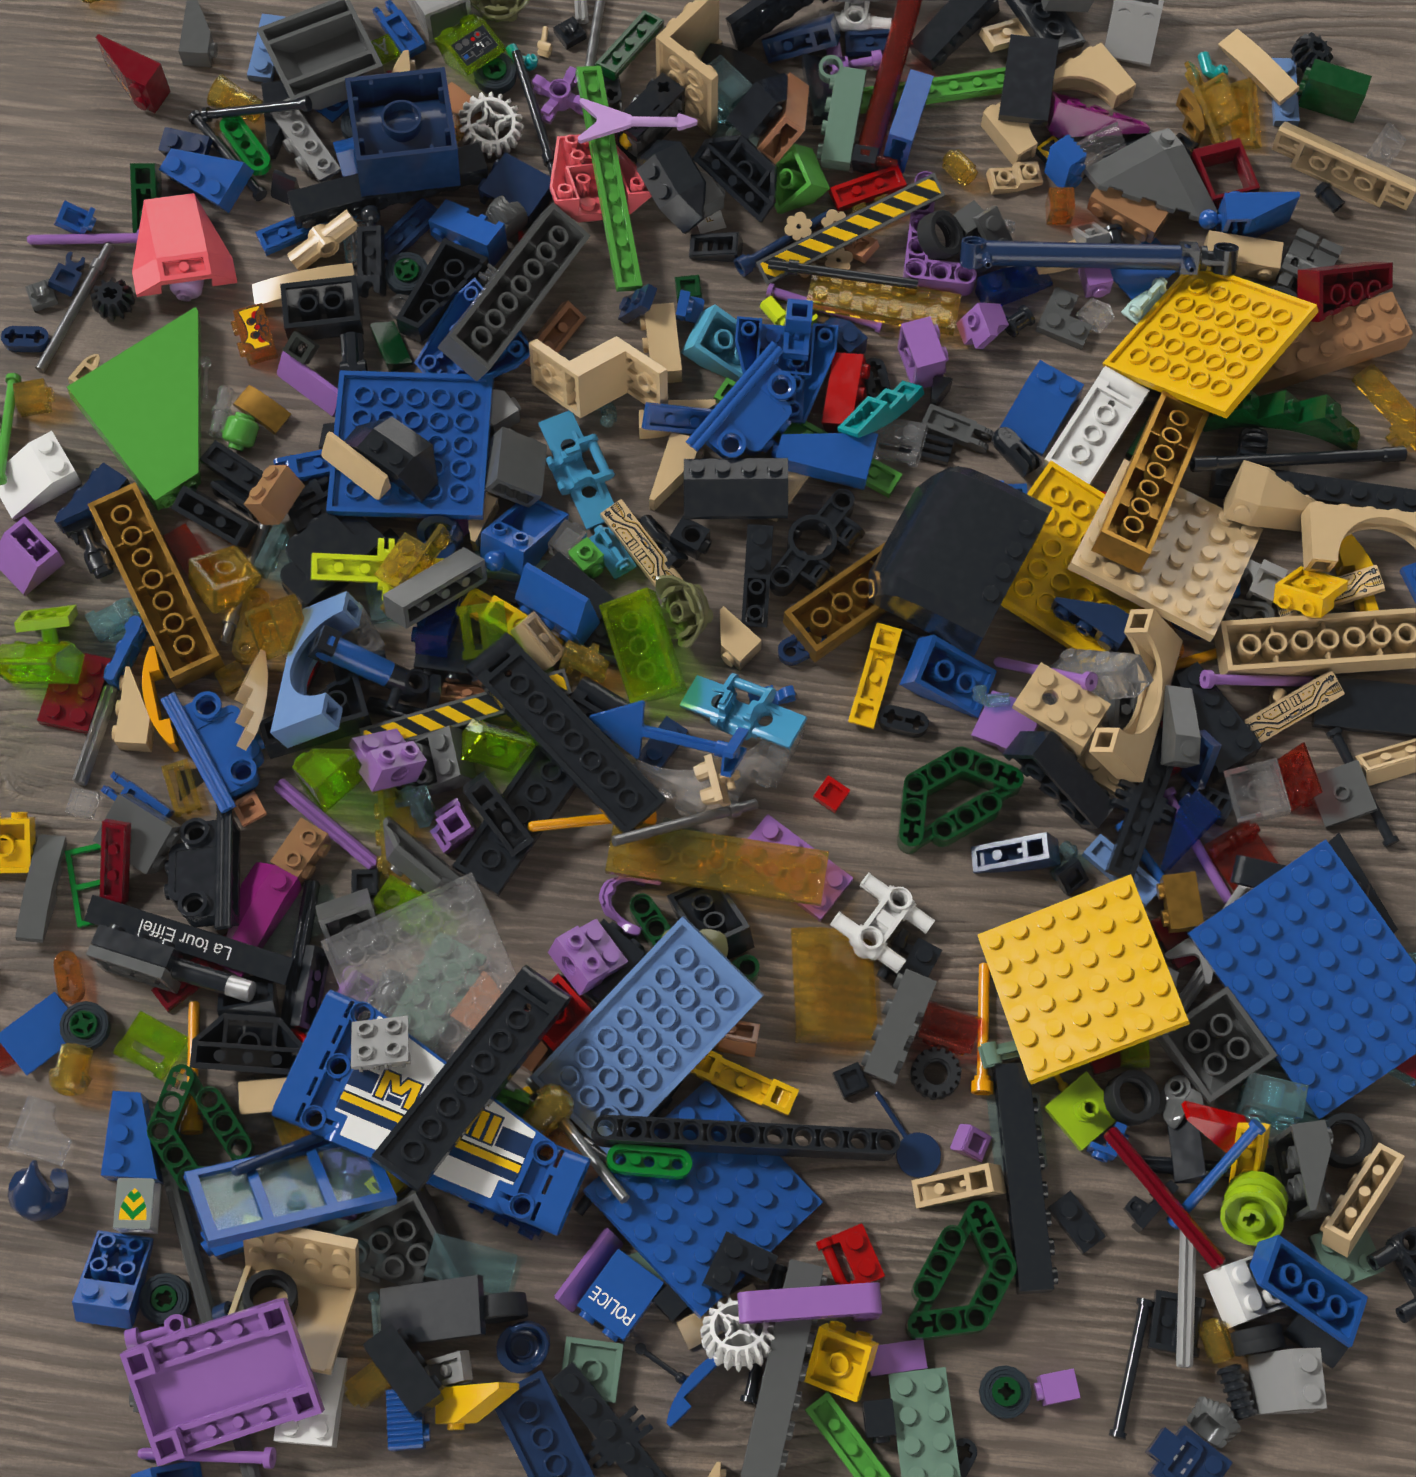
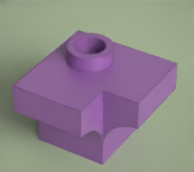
[956,303,1009,349]
[430,798,477,855]

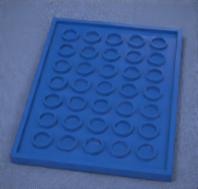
[1187,839,1416,1119]

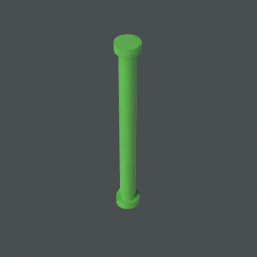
[0,373,21,485]

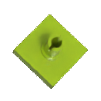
[14,605,78,651]
[1043,1071,1116,1151]

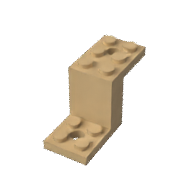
[529,336,669,418]
[1012,662,1124,799]

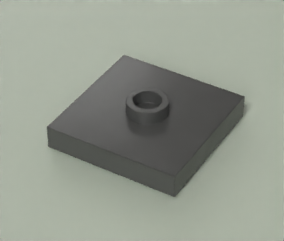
[1306,760,1378,829]

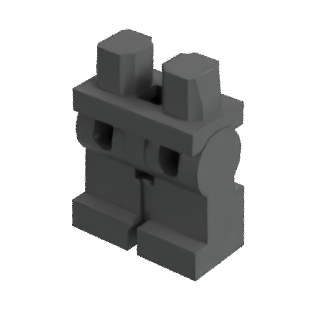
[1276,228,1344,289]

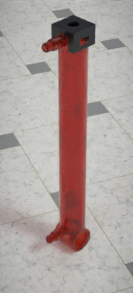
[851,0,923,174]

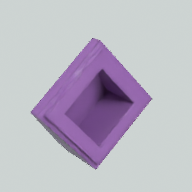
[950,1124,992,1162]

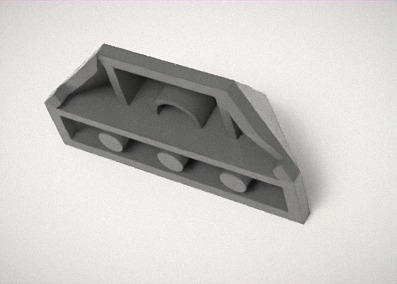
[383,816,472,894]

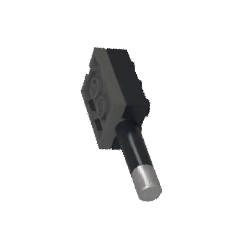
[86,924,256,1002]

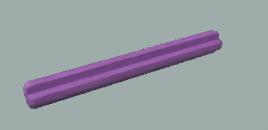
[274,779,380,869]

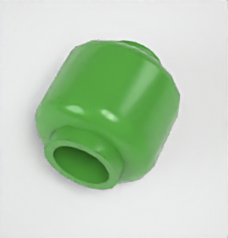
[222,412,259,452]

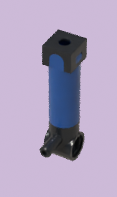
[308,625,430,711]

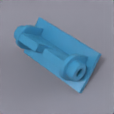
[589,525,637,579]

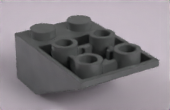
[391,725,477,803]

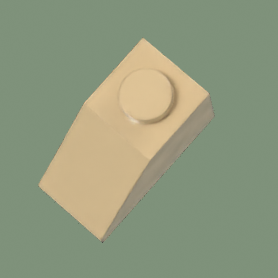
[720,606,762,671]

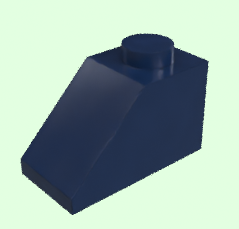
[823,317,868,354]

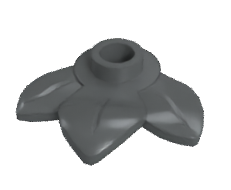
[1156,1075,1205,1129]

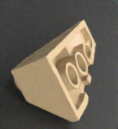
[1223,460,1317,532]

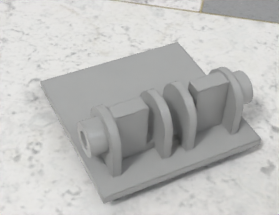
[351,1016,411,1072]

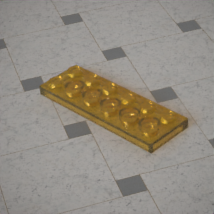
[806,275,962,336]

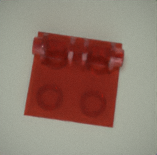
[1272,742,1323,812]
[1203,820,1278,891]

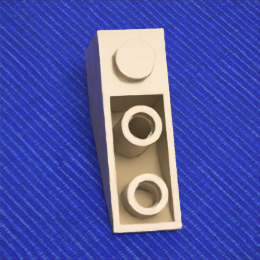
[112,666,155,752]

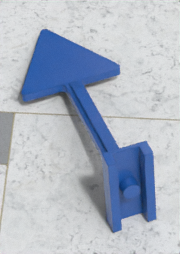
[589,700,749,778]

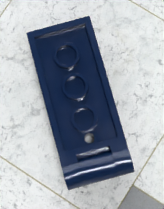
[495,1370,595,1477]

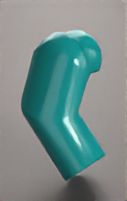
[505,43,538,71]
[1197,51,1229,81]

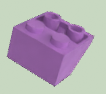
[0,516,65,596]

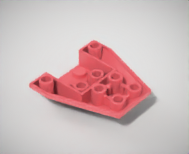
[550,134,652,223]
[132,193,237,297]

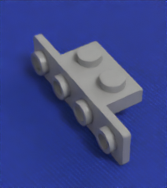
[270,98,340,182]

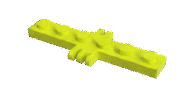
[311,538,443,601]

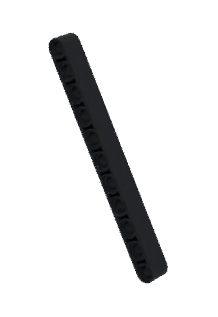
[591,1115,901,1161]

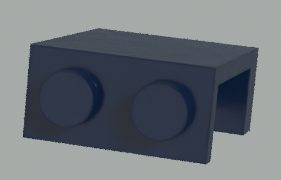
[478,152,552,228]

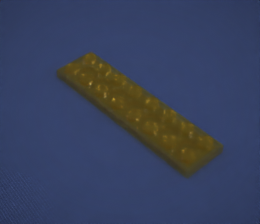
[605,823,829,906]

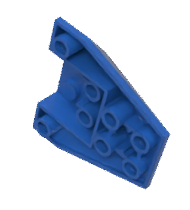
[414,278,530,378]
[735,316,839,424]

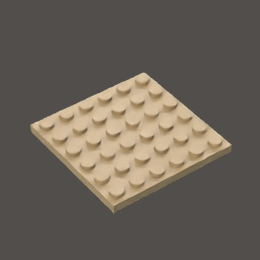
[1067,458,1263,642]

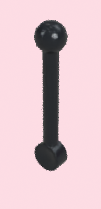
[635,1343,686,1384]

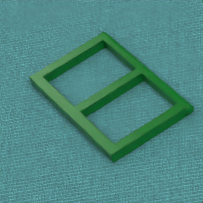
[65,844,123,928]

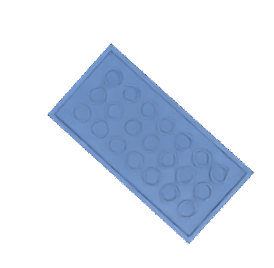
[530,916,764,1154]

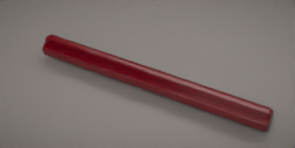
[1104,1127,1226,1269]

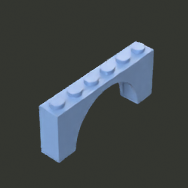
[270,591,363,748]

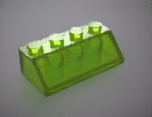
[599,587,687,704]

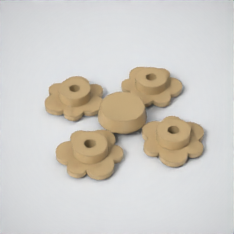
[784,209,853,278]

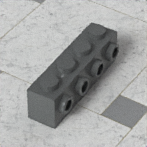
[383,547,487,629]

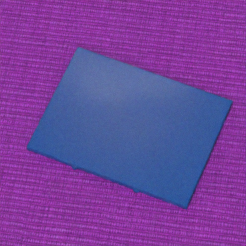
[1110,237,1178,300]
[0,992,83,1076]

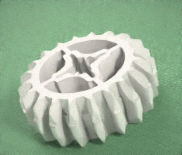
[457,91,523,159]
[700,1297,776,1372]

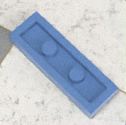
[247,14,285,83]
[1271,58,1300,127]
[1082,834,1159,907]

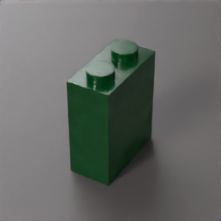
[1296,59,1372,123]

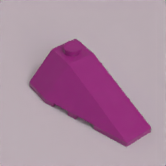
[1046,91,1150,138]
[218,862,302,978]

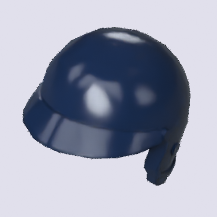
[417,516,464,559]
[496,1321,550,1374]

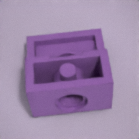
[349,728,427,792]
[548,919,628,996]

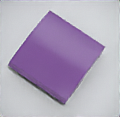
[971,690,1039,753]

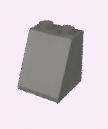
[407,0,474,43]
[1247,1348,1327,1415]

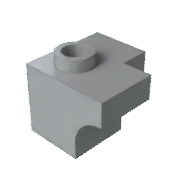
[1241,559,1288,606]

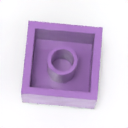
[897,316,949,388]

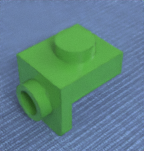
[568,537,605,579]

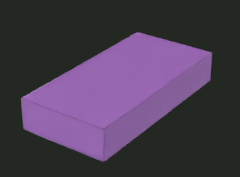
[869,1340,928,1377]

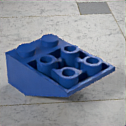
[72,1230,154,1329]

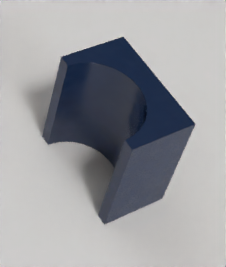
[345,67,461,197]

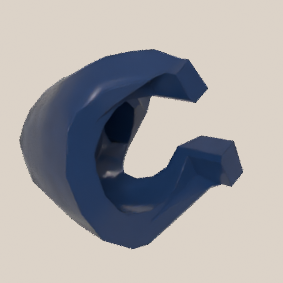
[7,1160,69,1221]

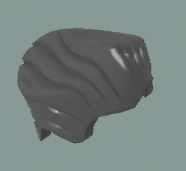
[485,195,528,240]
[1187,1396,1241,1449]

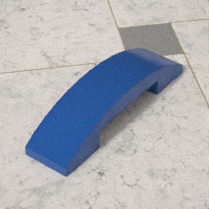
[666,1358,734,1429]

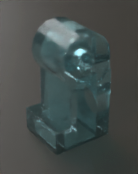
[85,598,141,643]

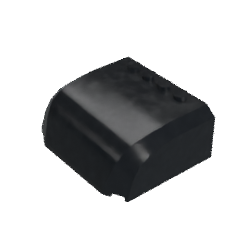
[868,466,1053,656]

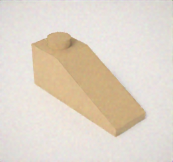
[649,432,704,511]
[911,1163,1006,1209]

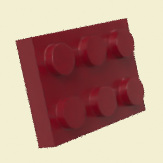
[37,648,112,734]

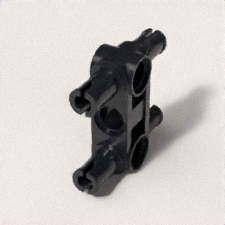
[1366,1226,1416,1323]

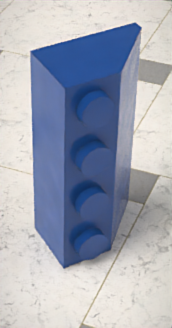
[1249,1235,1368,1348]

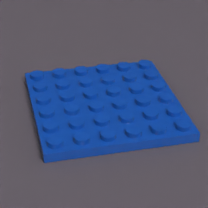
[326,370,494,520]
[583,1081,823,1319]

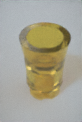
[207,74,263,123]

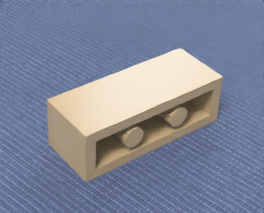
[1204,230,1284,281]
[639,303,682,383]

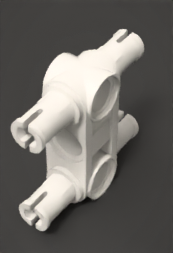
[819,1,892,32]
[830,873,935,974]

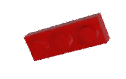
[829,164,907,213]

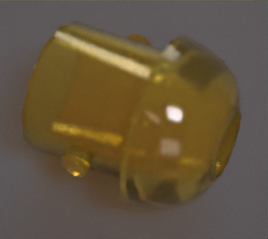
[48,1043,94,1096]
[522,1083,574,1138]

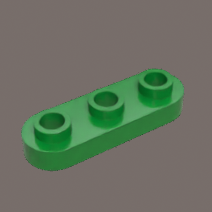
[220,116,271,176]
[606,1144,692,1180]

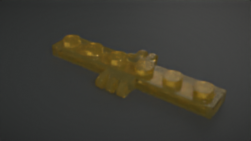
[1352,363,1416,451]

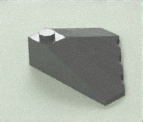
[1084,128,1218,221]
[330,1185,464,1286]

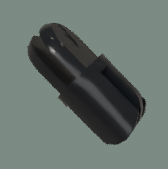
[992,427,1042,477]

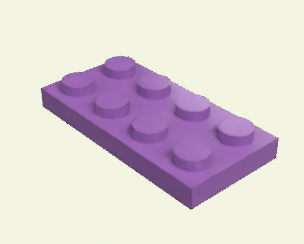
[735,814,853,922]

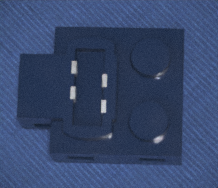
[1145,1425,1233,1477]

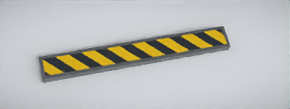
[756,173,945,286]
[359,668,572,742]

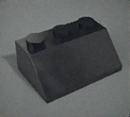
[280,275,364,340]

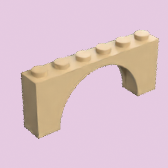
[981,43,1136,165]
[1301,501,1416,573]
[1089,609,1183,782]

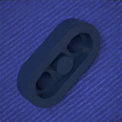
[778,627,827,666]

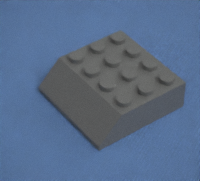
[257,0,385,110]

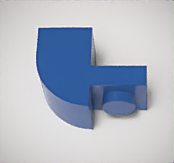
[782,298,813,361]

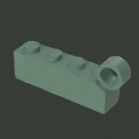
[817,55,866,172]

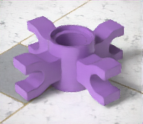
[532,66,583,124]

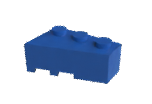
[159,148,254,213]
[428,199,508,269]
[101,1091,164,1184]

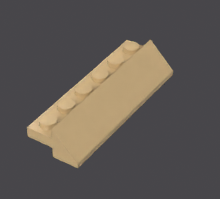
[1272,121,1416,210]

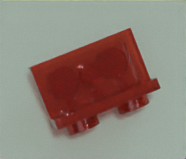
[918,1000,982,1056]

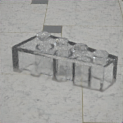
[1044,648,1154,705]

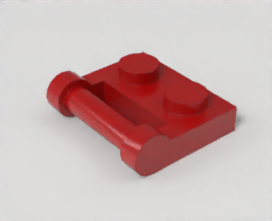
[815,1223,885,1285]

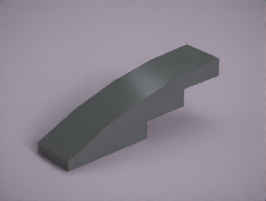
[15,834,67,943]

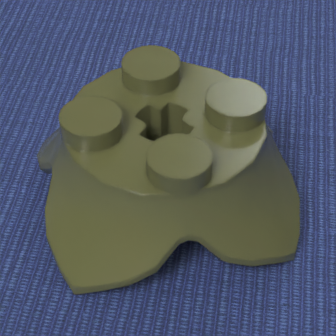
[470,0,530,22]
[648,575,713,649]

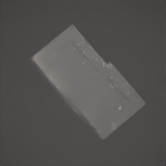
[1077,122,1126,167]

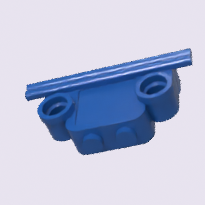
[686,341,796,459]
[160,691,265,814]

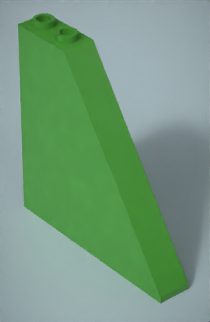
[67,307,201,511]

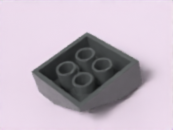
[1155,986,1278,1103]
[1273,1120,1334,1223]

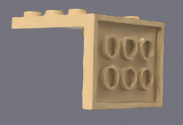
[656,0,722,136]
[228,1216,360,1375]

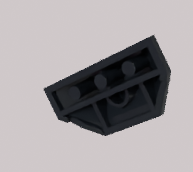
[692,135,777,223]
[636,139,706,234]
[344,416,438,503]
[190,1013,303,1075]

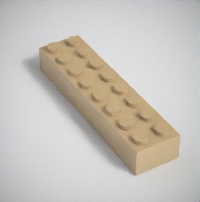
[1214,608,1416,676]

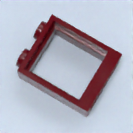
[1191,138,1260,210]

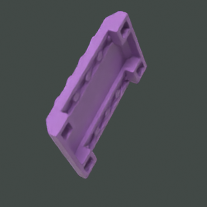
[120,1297,325,1466]

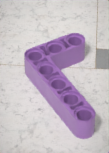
[903,171,977,296]
[737,1283,883,1324]

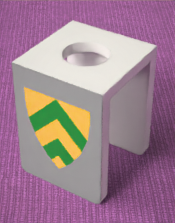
[113,1178,162,1234]

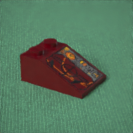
[95,34,171,113]

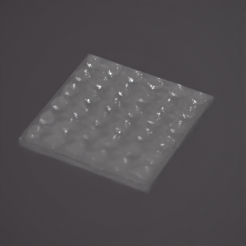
[321,872,529,1062]

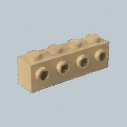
[1320,1143,1405,1257]

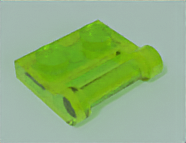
[455,601,508,660]
[113,1011,188,1081]

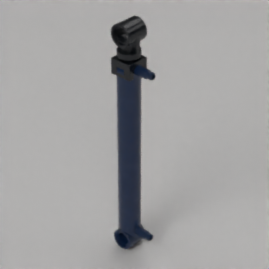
[960,236,1239,276]

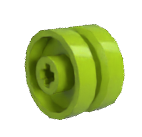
[1220,1170,1288,1246]

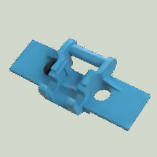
[538,411,615,530]
[680,673,807,749]

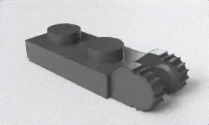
[920,404,994,453]

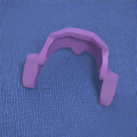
[599,871,663,937]

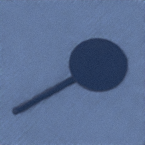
[875,1091,941,1178]

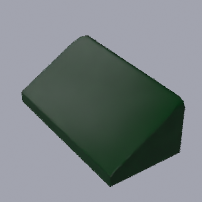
[369,321,413,372]

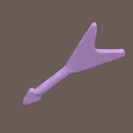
[578,98,698,144]

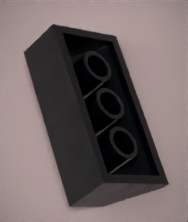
[684,458,788,519]

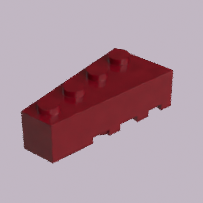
[1297,261,1393,322]

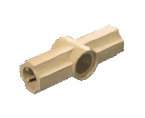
[287,209,360,271]

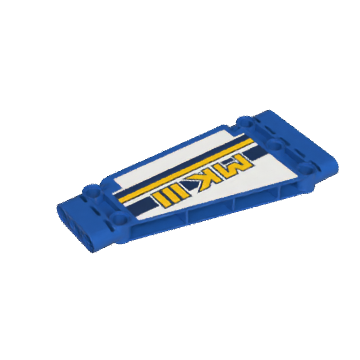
[272,990,591,1236]

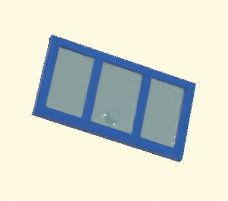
[183,1140,397,1248]

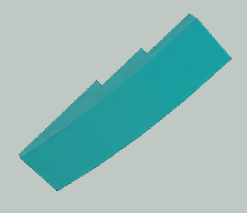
[838,380,924,438]

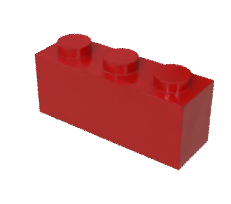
[822,352,870,433]

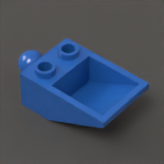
[1199,191,1300,238]
[480,500,569,576]

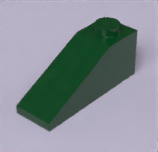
[130,163,162,233]

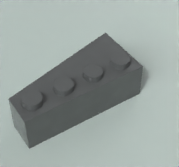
[860,969,937,1086]

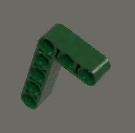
[630,893,760,983]

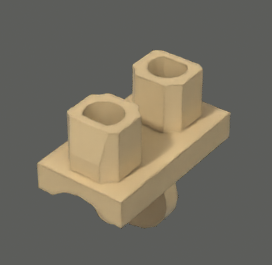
[693,754,741,807]

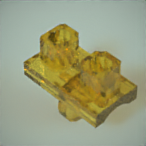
[559,640,609,683]

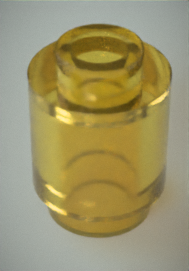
[942,149,978,186]
[1198,1317,1235,1364]

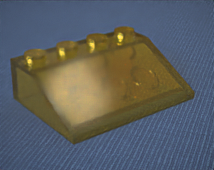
[790,927,877,1043]

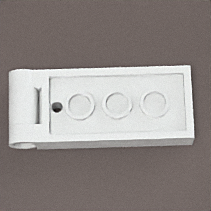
[1042,366,1150,485]

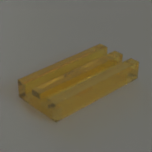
[161,758,203,818]

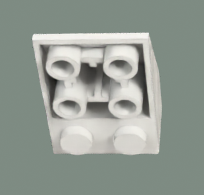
[1203,1256,1288,1329]

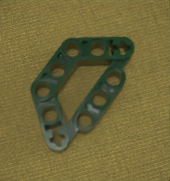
[897,746,1024,854]
[147,1064,263,1196]
[905,1201,1017,1340]

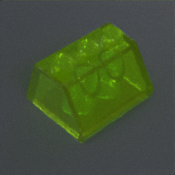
[0,641,85,684]
[292,748,364,813]

